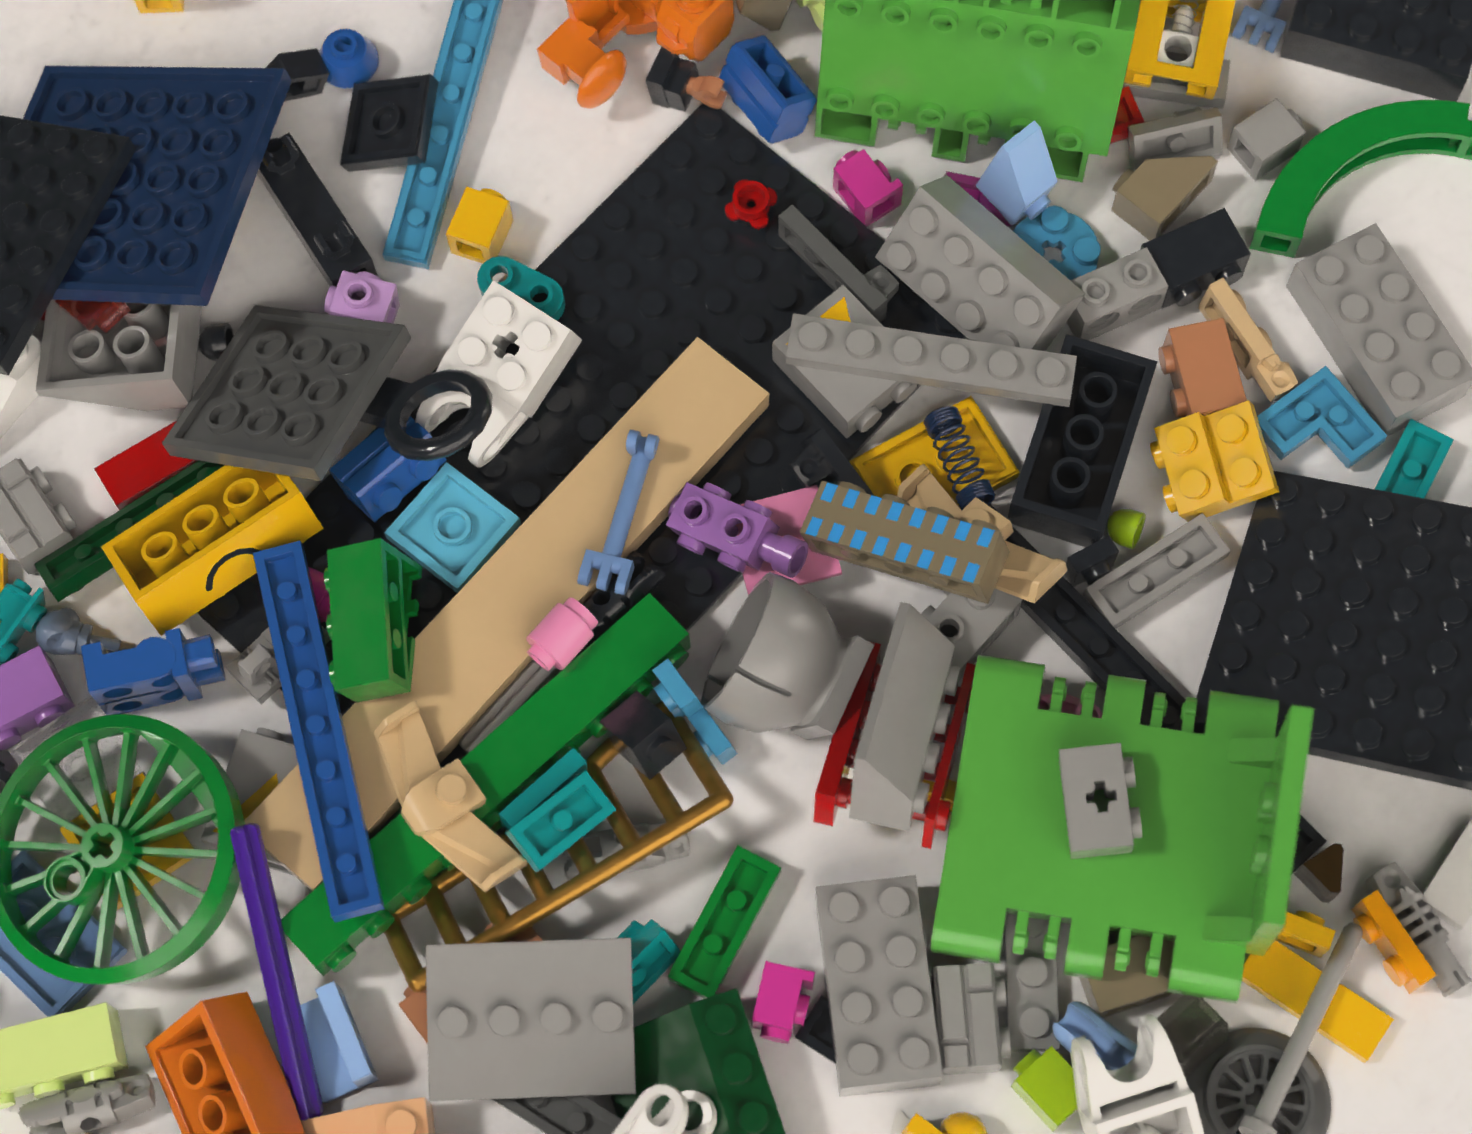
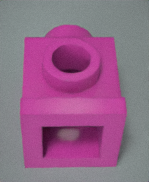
[833,149,903,227]
[752,961,815,1044]

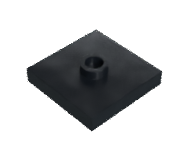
[340,74,439,172]

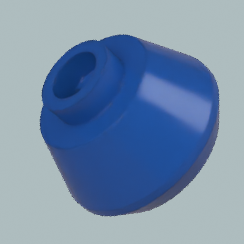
[319,29,379,89]

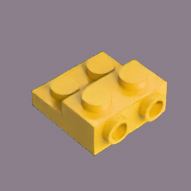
[1150,400,1279,522]

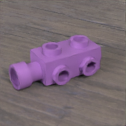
[666,482,808,578]

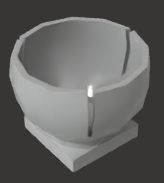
[701,572,874,740]

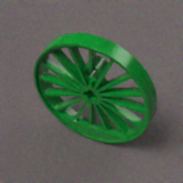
[0,714,245,985]

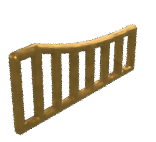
[384,701,733,993]

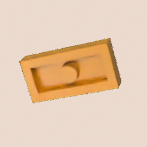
[1351,890,1437,994]

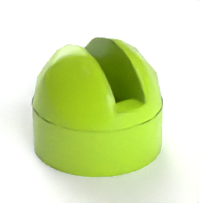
[1107,508,1146,550]

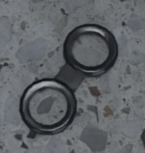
[360,369,493,461]

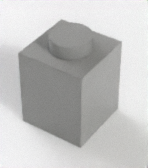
[1227,99,1306,181]

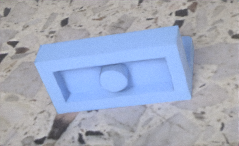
[300,981,378,1104]

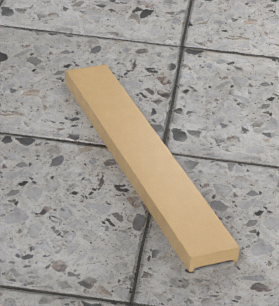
[244,337,769,892]

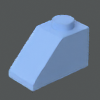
[975,120,1058,226]

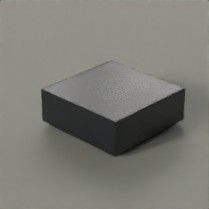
[795,994,836,1065]

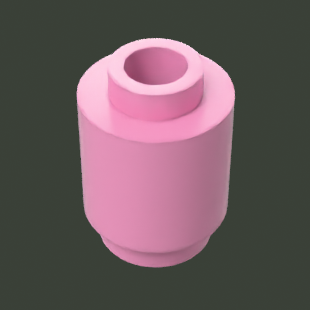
[526,597,598,671]

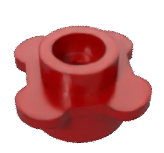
[725,179,777,229]

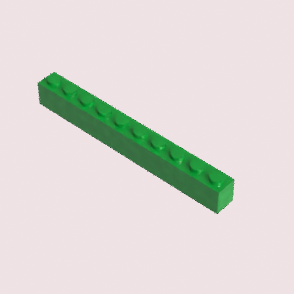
[281,593,691,977]

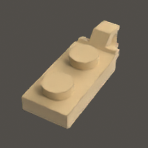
[1198,278,1298,402]

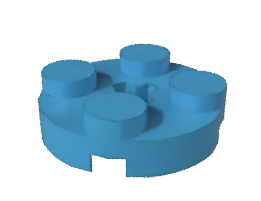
[1013,206,1101,281]

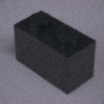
[1140,208,1251,309]

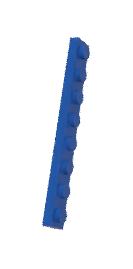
[253,540,385,923]

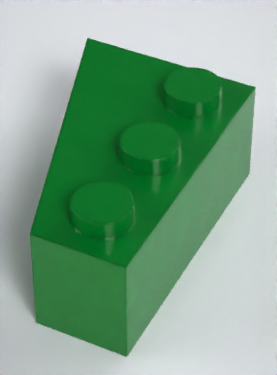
[324,538,422,703]

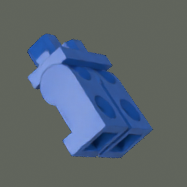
[81,628,226,715]

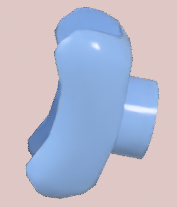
[1052,1001,1137,1070]

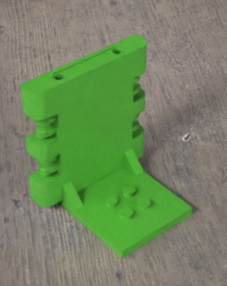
[814,0,1140,182]
[931,655,1314,1003]

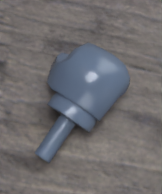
[36,607,121,655]

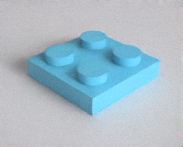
[384,462,521,593]

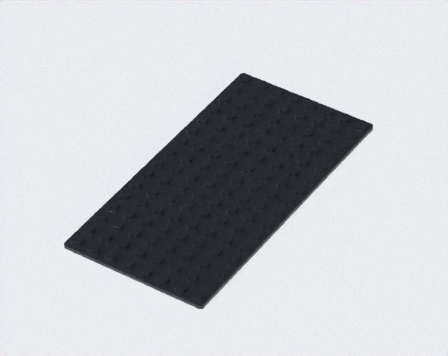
[198,103,966,834]

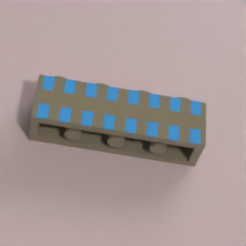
[800,481,1009,604]

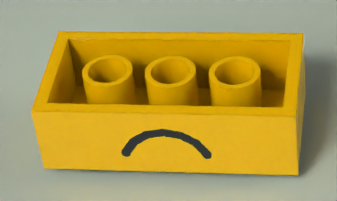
[101,465,324,636]

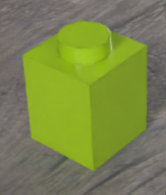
[1011,1045,1077,1132]

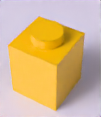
[446,186,513,264]

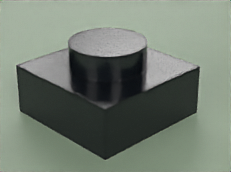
[1064,535,1119,587]

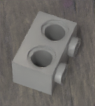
[1066,247,1168,341]

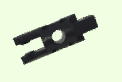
[574,551,666,659]

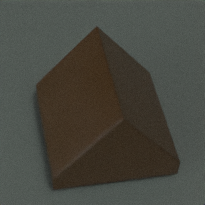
[1294,843,1344,903]

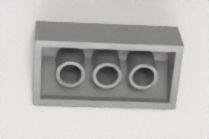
[849,602,961,832]

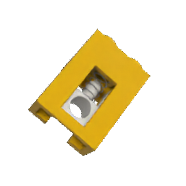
[1124,0,1236,100]

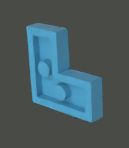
[1257,366,1387,469]
[652,659,738,765]

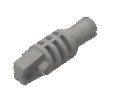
[1366,862,1472,998]

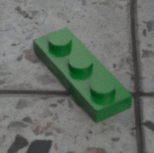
[667,845,782,999]

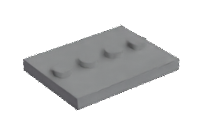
[426,938,636,1101]

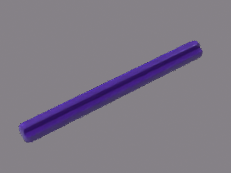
[230,823,324,1121]

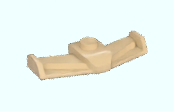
[897,464,1068,604]
[374,700,528,892]

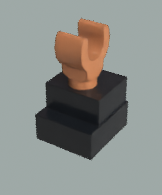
[645,47,728,112]

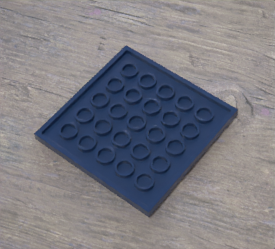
[23,66,292,306]

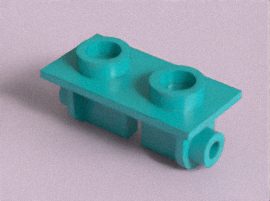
[0,579,47,665]

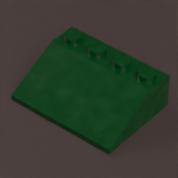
[611,988,786,1134]

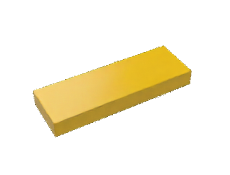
[1242,940,1394,1063]

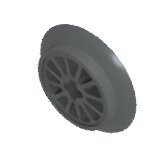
[1186,1028,1331,1134]

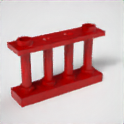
[813,641,976,849]

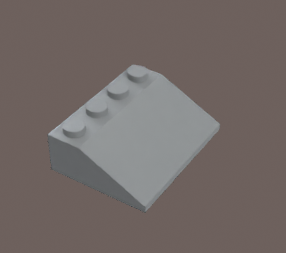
[35,299,202,411]

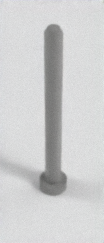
[1238,923,1363,1134]

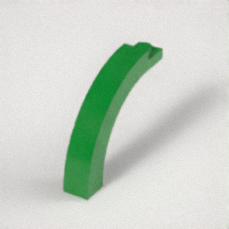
[1249,100,1472,258]

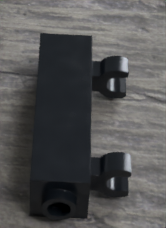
[257,132,378,286]

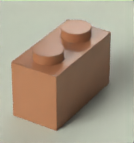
[1158,318,1247,418]

